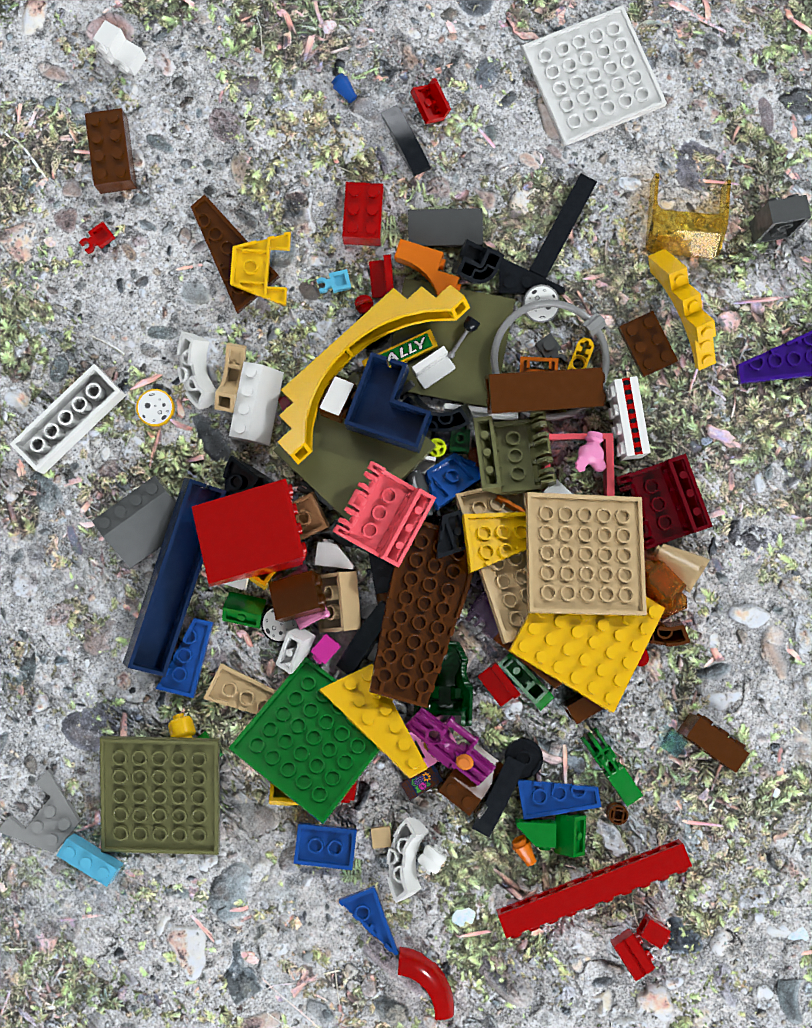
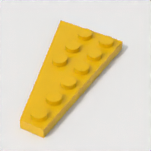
[319,664,428,779]

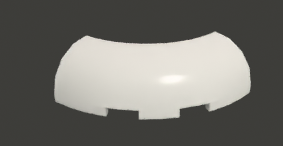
[177,331,217,409]
[386,817,429,903]

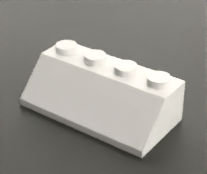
[229,361,284,446]

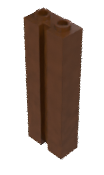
[485,367,606,414]

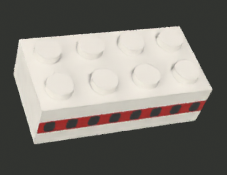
[605,376,651,461]

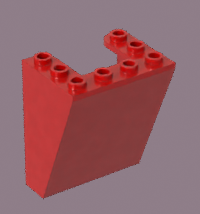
[192,479,307,587]

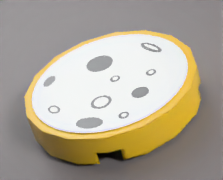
[136,389,175,427]

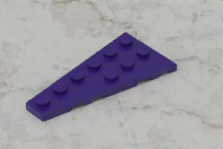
[736,331,812,385]

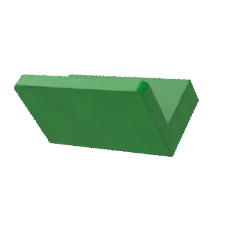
[222,592,266,629]
[554,814,586,858]

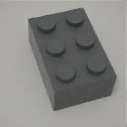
[749,194,811,244]

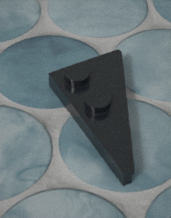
[499,258,565,295]

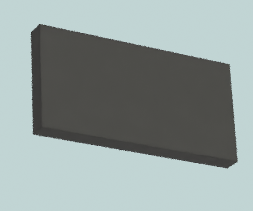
[408,208,483,248]

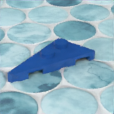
[339,885,399,955]

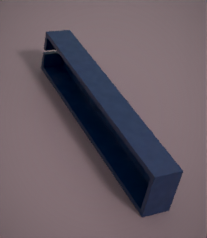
[123,478,226,677]

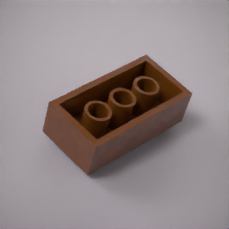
[85,108,137,194]

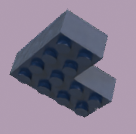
[344,352,432,453]

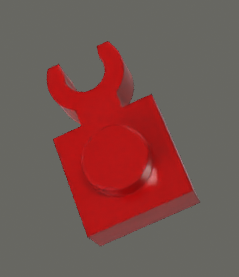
[79,221,116,254]

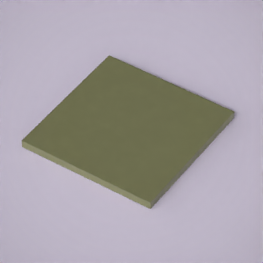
[391,278,515,407]
[273,372,436,520]
[100,736,220,855]

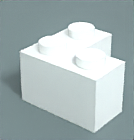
[93,20,146,76]

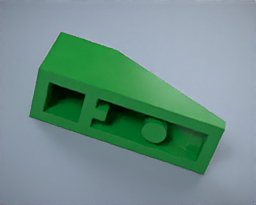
[498,653,554,711]

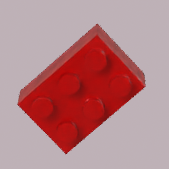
[342,182,384,246]

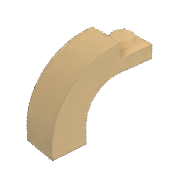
[214,343,247,413]

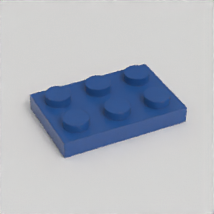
[294,822,357,870]

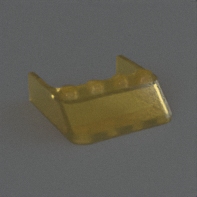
[646,173,731,259]

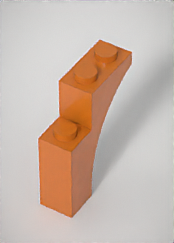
[394,239,462,296]

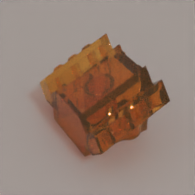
[644,559,687,619]

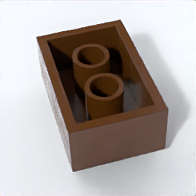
[677,713,750,773]

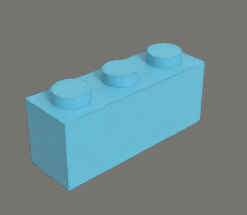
[56,833,124,887]

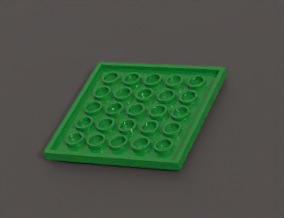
[229,657,380,824]

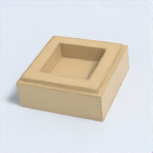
[371,826,392,849]

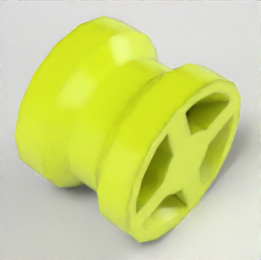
[429,438,446,459]

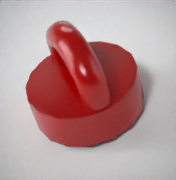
[355,295,374,314]

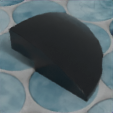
[223,455,275,496]

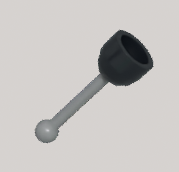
[448,316,480,359]

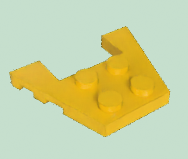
[230,232,291,306]

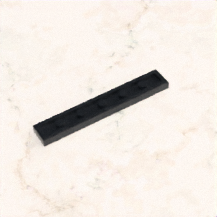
[529,173,597,278]

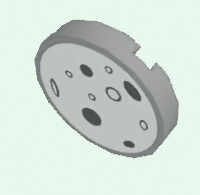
[522,284,560,323]

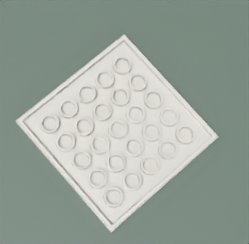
[521,5,667,146]

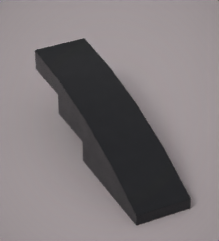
[381,105,431,176]
[336,600,386,675]
[471,756,526,837]

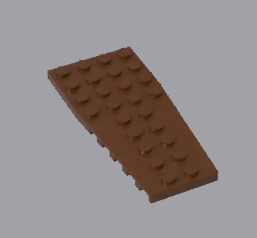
[369,521,473,708]

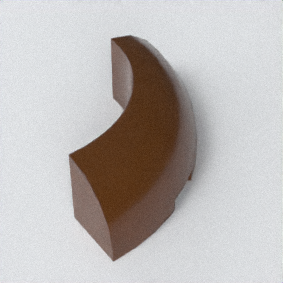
[649,620,690,646]

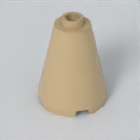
[652,544,710,593]

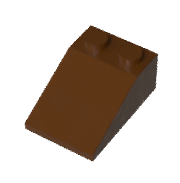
[437,744,503,816]

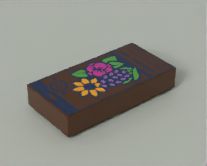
[400,764,444,801]

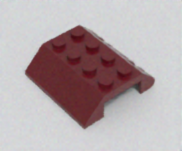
[615,453,713,550]

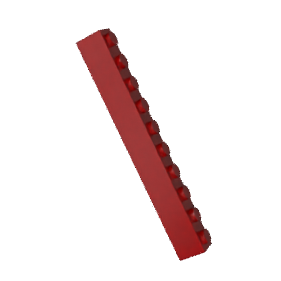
[496,839,692,939]

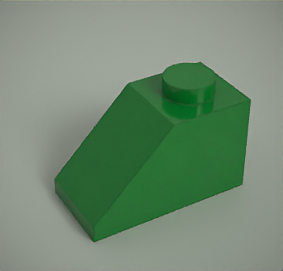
[515,818,556,851]

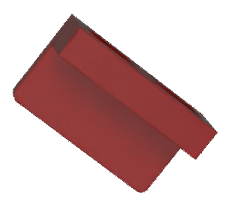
[369,254,394,298]
[478,662,521,707]

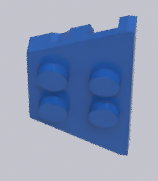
[425,453,481,511]

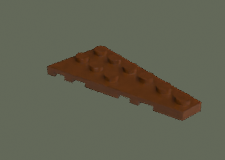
[190,194,280,314]

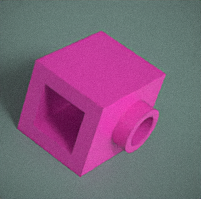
[310,633,342,664]

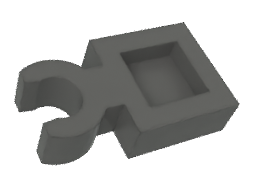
[534,333,567,367]

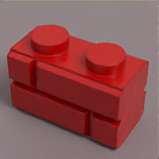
[610,928,655,981]

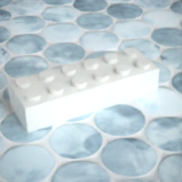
[10,364,126,474]

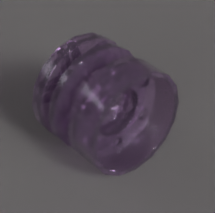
[465,592,499,640]

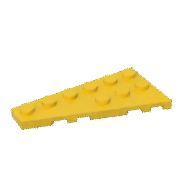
[462,512,526,573]

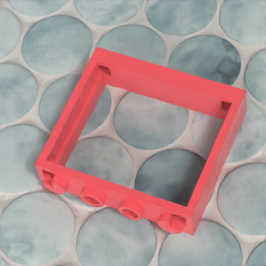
[541,433,615,496]

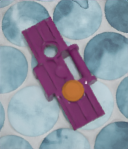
[405,707,496,786]

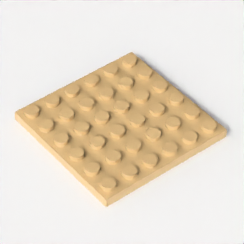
[525,492,647,616]

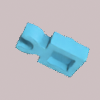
[317,269,352,294]

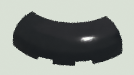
[402,395,473,432]

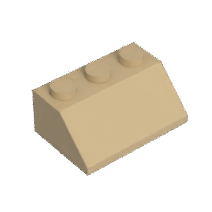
[318,571,361,633]

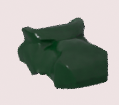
[413,641,473,726]

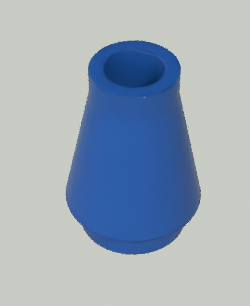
[331,73,357,103]

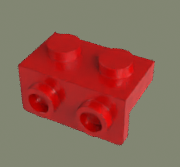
[410,78,451,124]

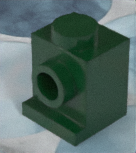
[449,426,470,455]

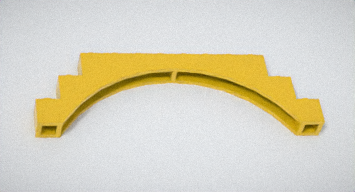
[277,285,470,464]

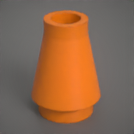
[512,835,537,867]

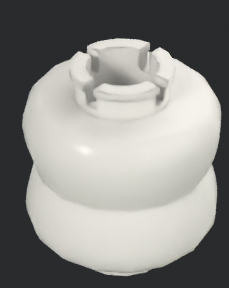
[418,843,446,875]

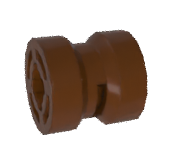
[605,801,628,825]

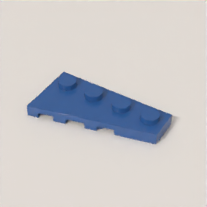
[156,618,214,698]
[517,779,601,820]

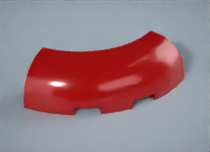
[398,947,454,1020]

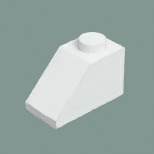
[315,539,355,570]
[276,627,316,674]

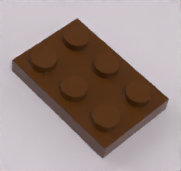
[618,311,678,378]

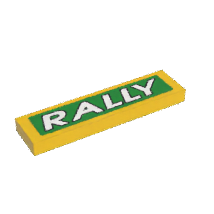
[362,329,439,368]

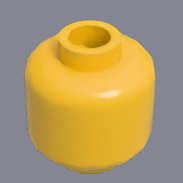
[168,713,196,738]

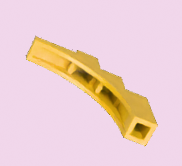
[648,249,716,371]

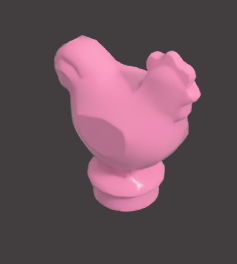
[575,431,606,472]

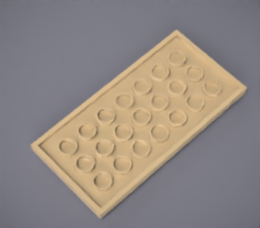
[455,488,528,644]

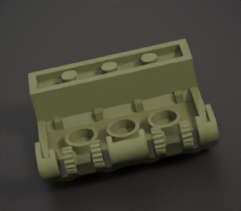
[473,411,556,495]

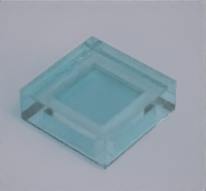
[660,730,688,758]

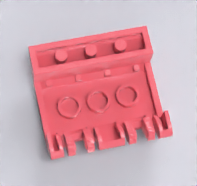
[332,461,436,568]

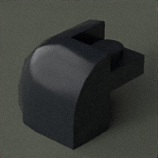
[451,239,505,284]

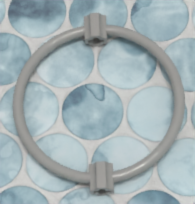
[490,299,610,421]

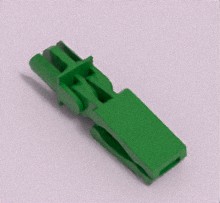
[580,727,643,807]

